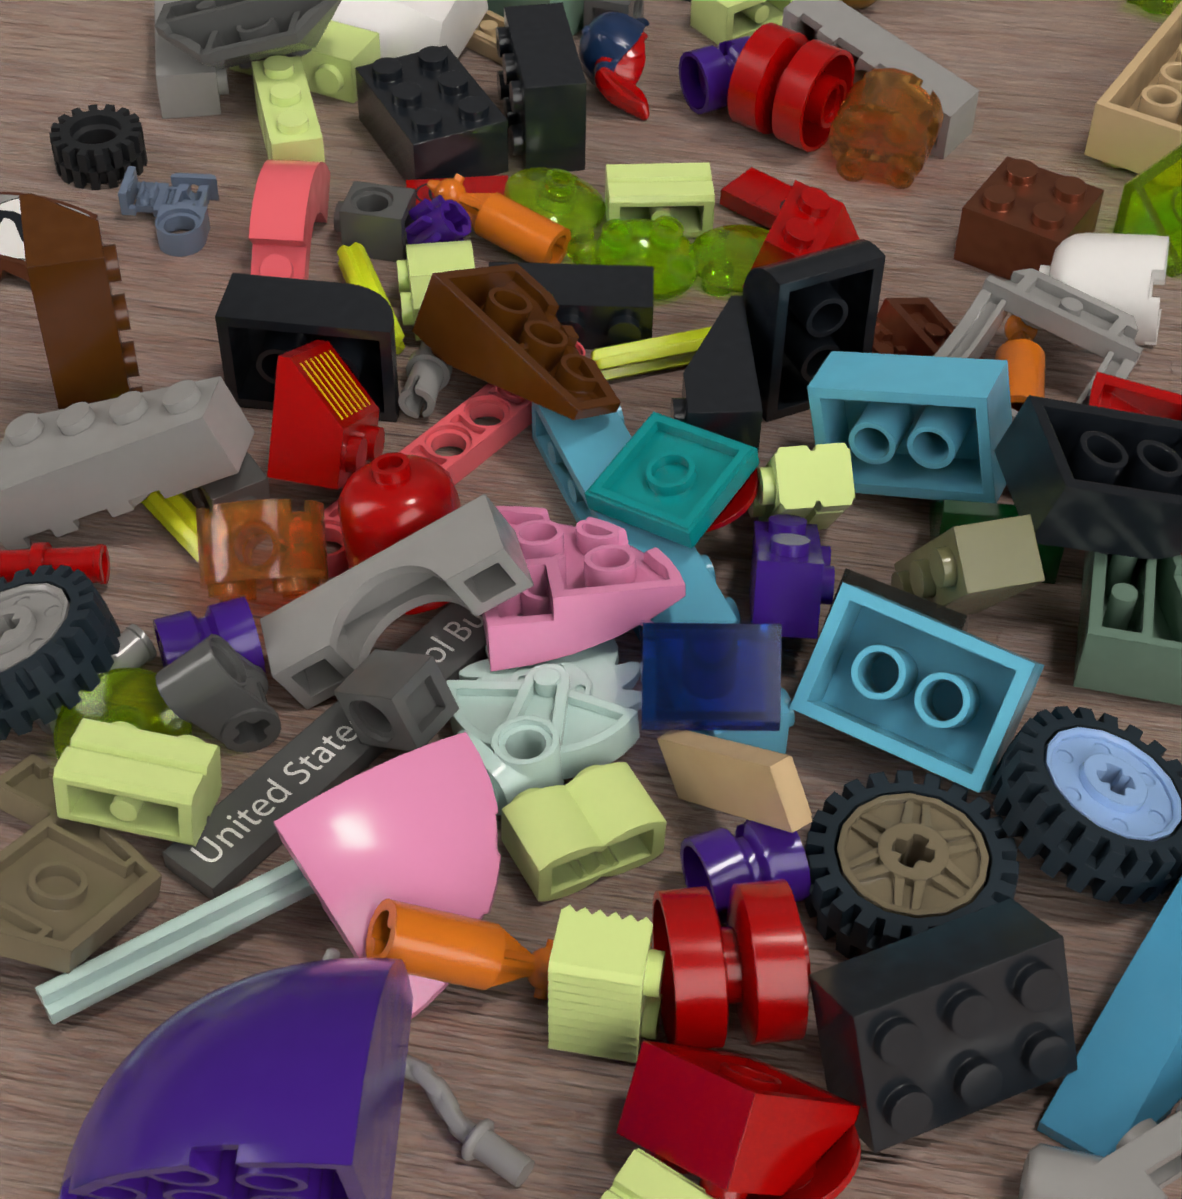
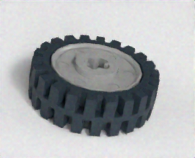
[0,565,121,741]

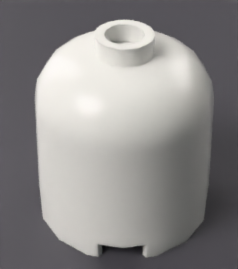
[1039,232,1169,346]

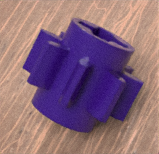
[406,195,472,244]

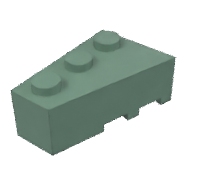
[1073,550,1182,706]

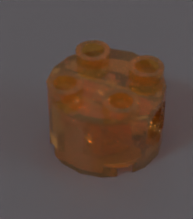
[828,68,944,189]
[196,499,328,603]

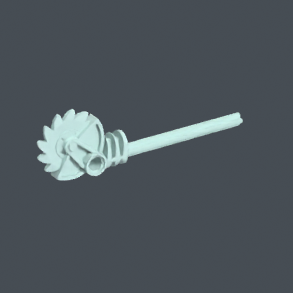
[35,639,646,1024]

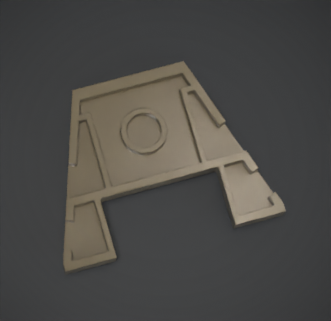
[0,754,162,974]

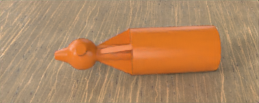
[427,173,571,264]
[994,315,1046,411]
[366,899,554,1000]

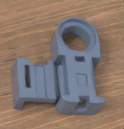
[118,166,219,257]

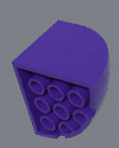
[58,958,414,1199]

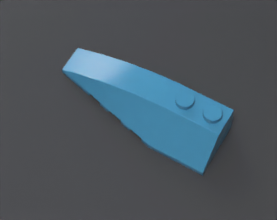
[1037,877,1182,1157]

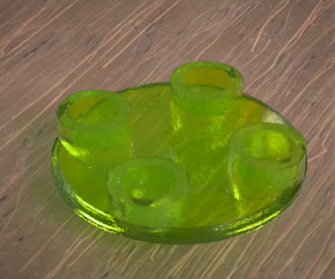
[594,216,700,300]
[689,225,770,296]

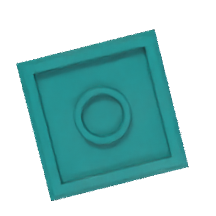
[584,412,760,549]

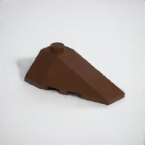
[412,263,621,420]

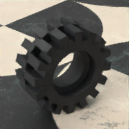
[49,104,148,190]

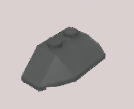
[155,0,342,69]

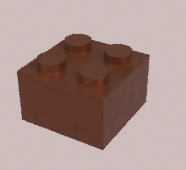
[954,156,1104,280]

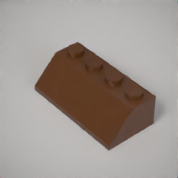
[19,193,143,410]

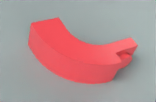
[248,159,331,280]

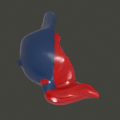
[579,12,650,121]

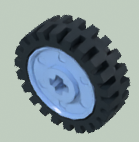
[990,706,1182,904]

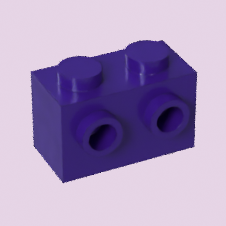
[749,514,835,639]

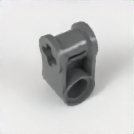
[155,634,281,753]

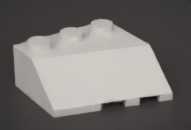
[331,0,489,59]

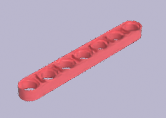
[297,341,586,578]

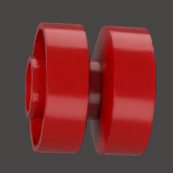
[727,23,855,152]
[652,879,811,1049]

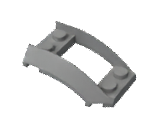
[934,268,1144,421]

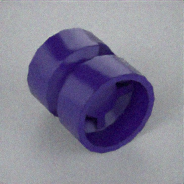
[678,36,750,114]
[153,596,266,673]
[680,819,811,926]

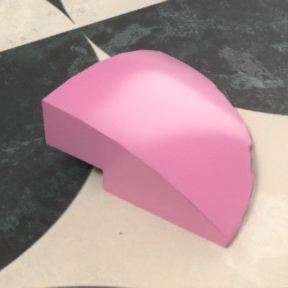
[482,506,686,672]
[274,732,501,1019]

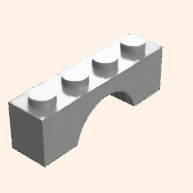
[260,494,534,710]

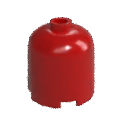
[338,452,461,615]

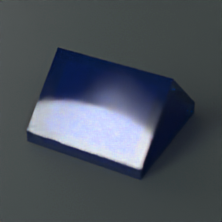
[640,620,782,731]

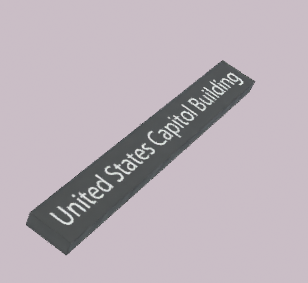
[162,602,488,900]

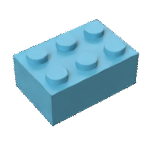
[807,351,1012,503]
[790,582,1045,793]

